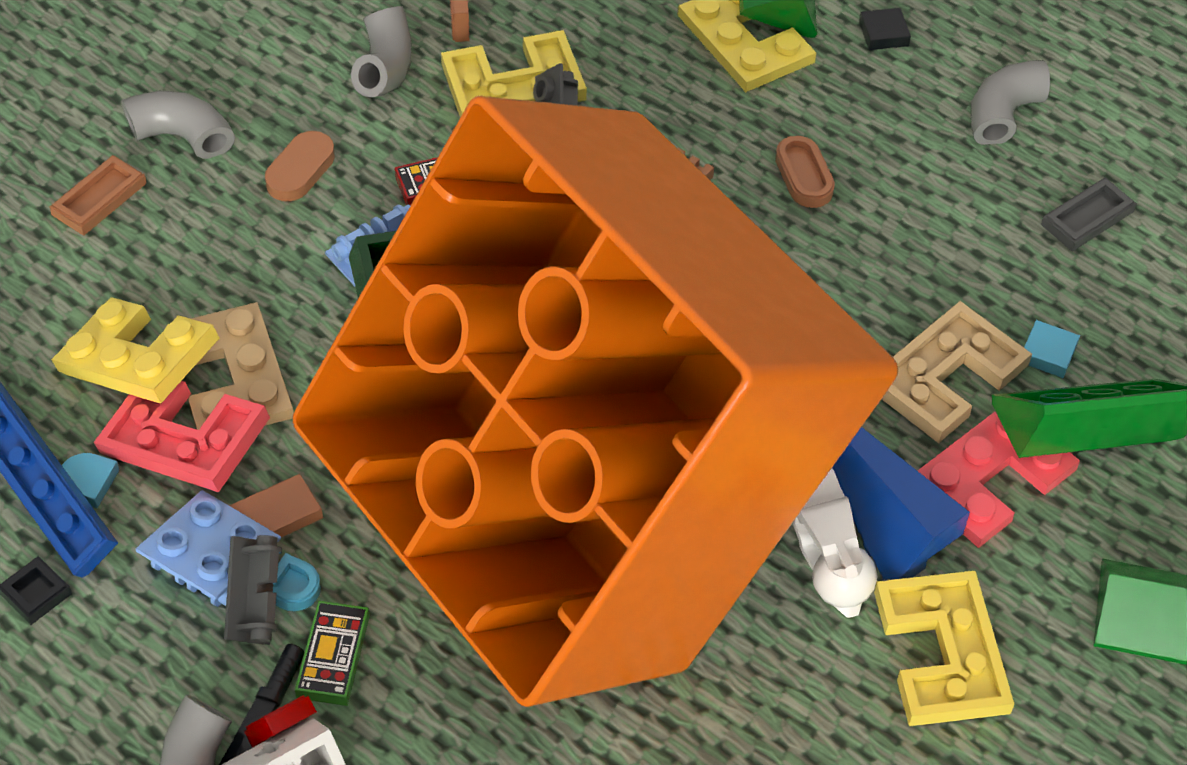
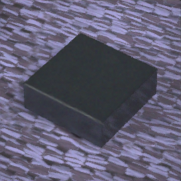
[859,8,911,50]
[0,556,72,625]

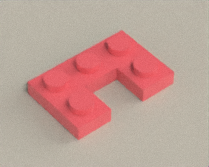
[94,381,270,492]
[917,411,1080,548]

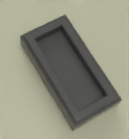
[1041,177,1137,252]

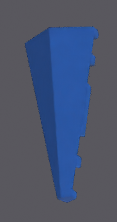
[832,427,970,581]

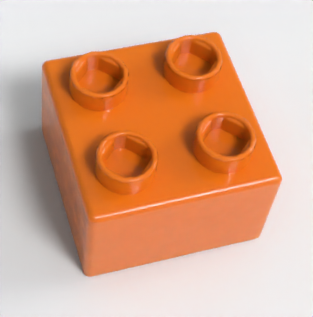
[293,96,898,707]

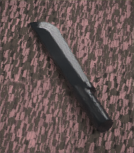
[219,644,304,765]

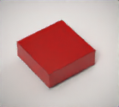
[244,695,317,747]

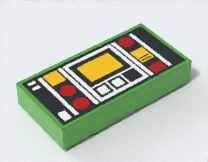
[295,600,370,706]

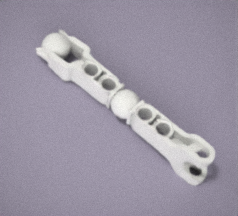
[793,468,877,618]

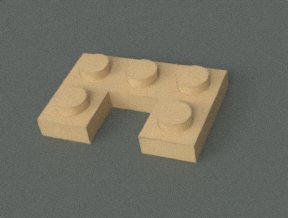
[882,301,1032,444]
[166,302,294,430]

